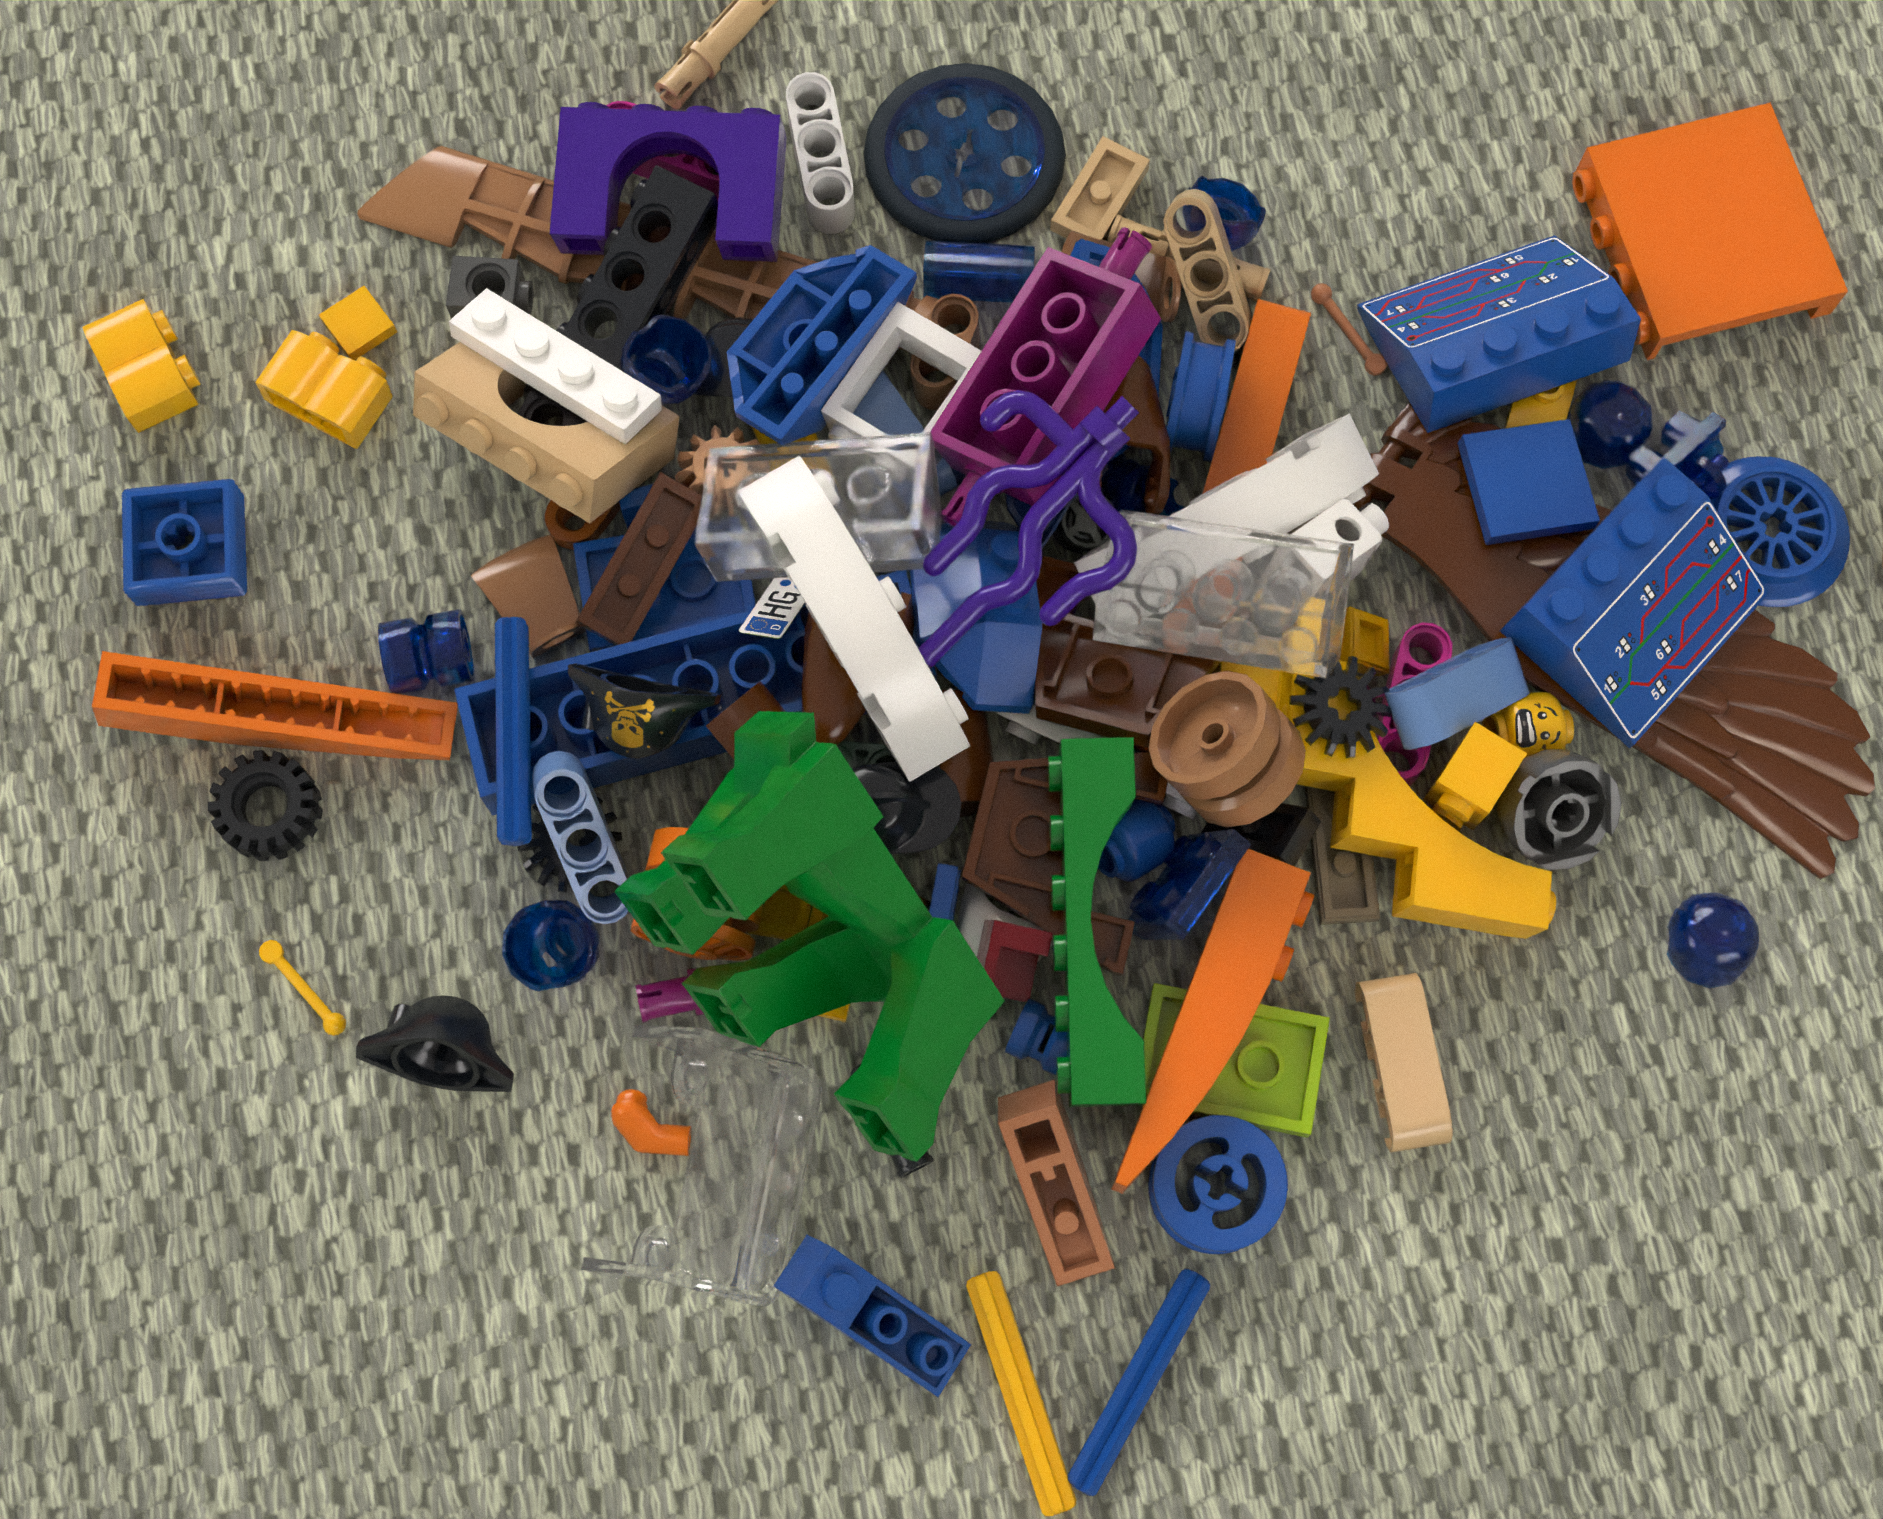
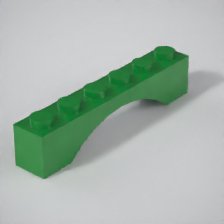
[1048,737,1146,1107]

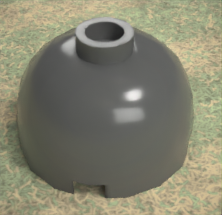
[1497,749,1622,870]

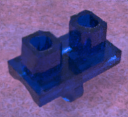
[1625,411,1729,500]

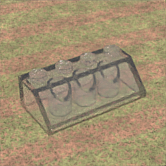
[694,432,942,582]
[1093,510,1354,678]

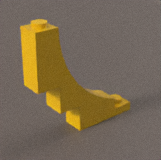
[1276,597,1556,939]

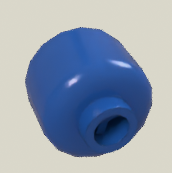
[1098,799,1175,882]

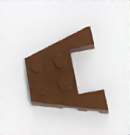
[1035,556,1253,748]
[962,752,1168,976]

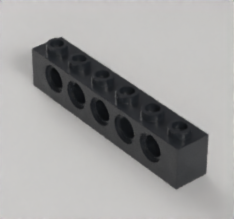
[517,165,718,426]

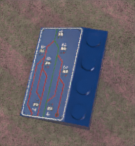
[1357,235,1641,433]
[1500,457,1769,748]

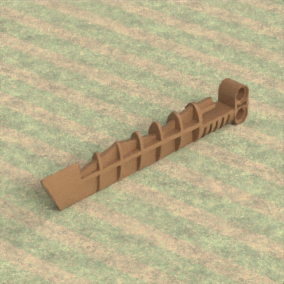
[357,146,980,410]

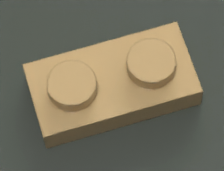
[1050,136,1150,241]

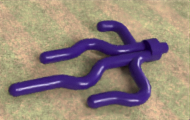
[918,390,1139,668]

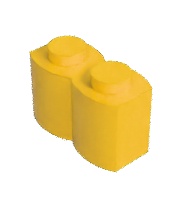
[82,299,201,433]
[255,330,393,449]

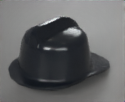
[852,762,961,855]

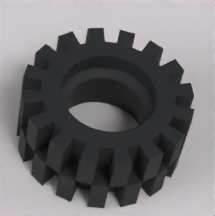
[208,750,323,861]

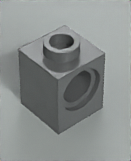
[446,255,534,319]

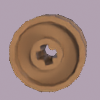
[1148,671,1306,828]

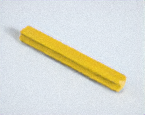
[966,1271,1077,1516]

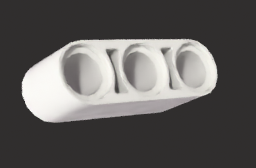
[786,72,855,234]

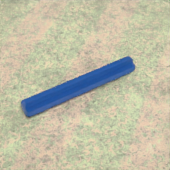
[495,617,532,846]
[1068,1268,1210,1496]

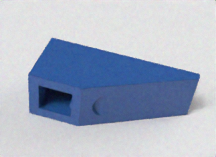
[773,1235,971,1397]

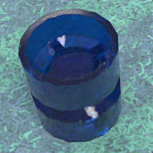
[378,609,475,694]

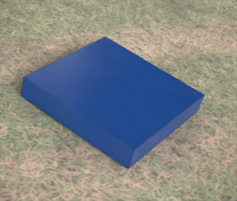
[1457,419,1600,545]

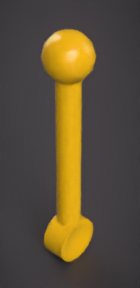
[259,940,346,1036]

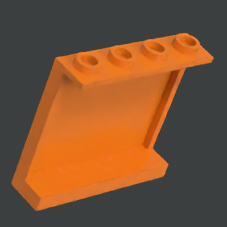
[1572,102,1848,360]

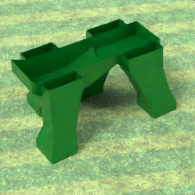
[614,711,1005,1162]

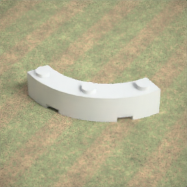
[1074,413,1379,624]
[738,455,970,782]

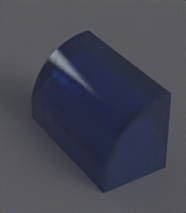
[923,241,1035,303]

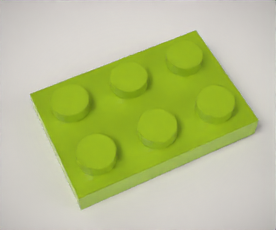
[1143,983,1330,1138]

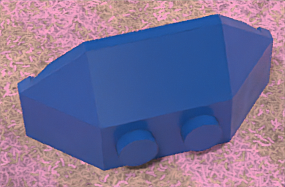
[727,245,917,445]
[907,520,1042,714]

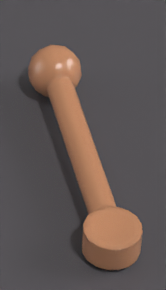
[1311,283,1387,376]

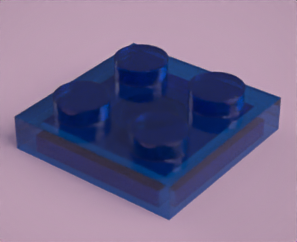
[1128,829,1251,940]

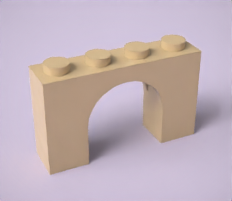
[413,342,680,523]

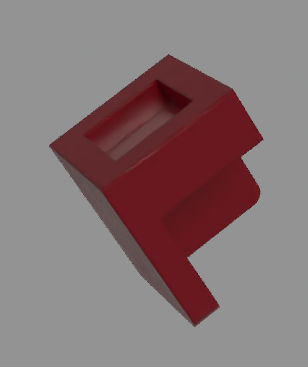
[977,920,1053,1002]

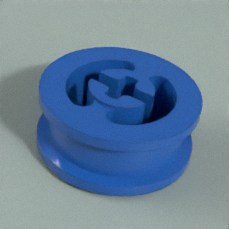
[1166,331,1236,463]
[1148,1115,1288,1254]

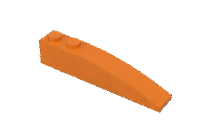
[92,651,458,760]
[1111,847,1315,1194]

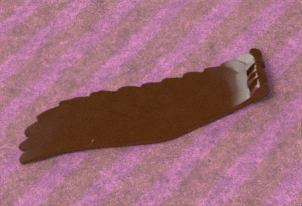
[1353,402,1875,880]

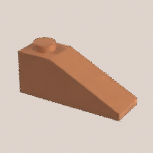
[998,1079,1115,1286]

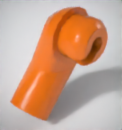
[611,1089,692,1156]

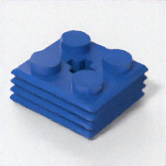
[122,479,247,606]

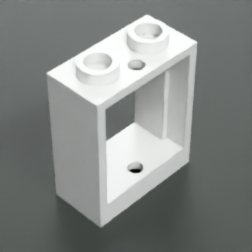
[821,302,981,487]

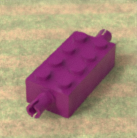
[926,227,1161,528]

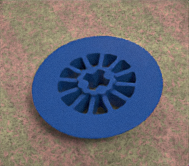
[1699,456,1850,607]

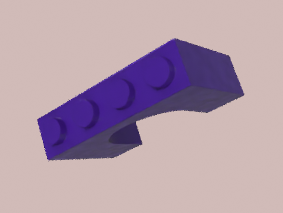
[549,102,787,262]

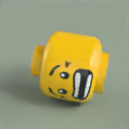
[1482,692,1574,758]

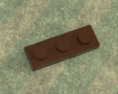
[575,472,710,646]

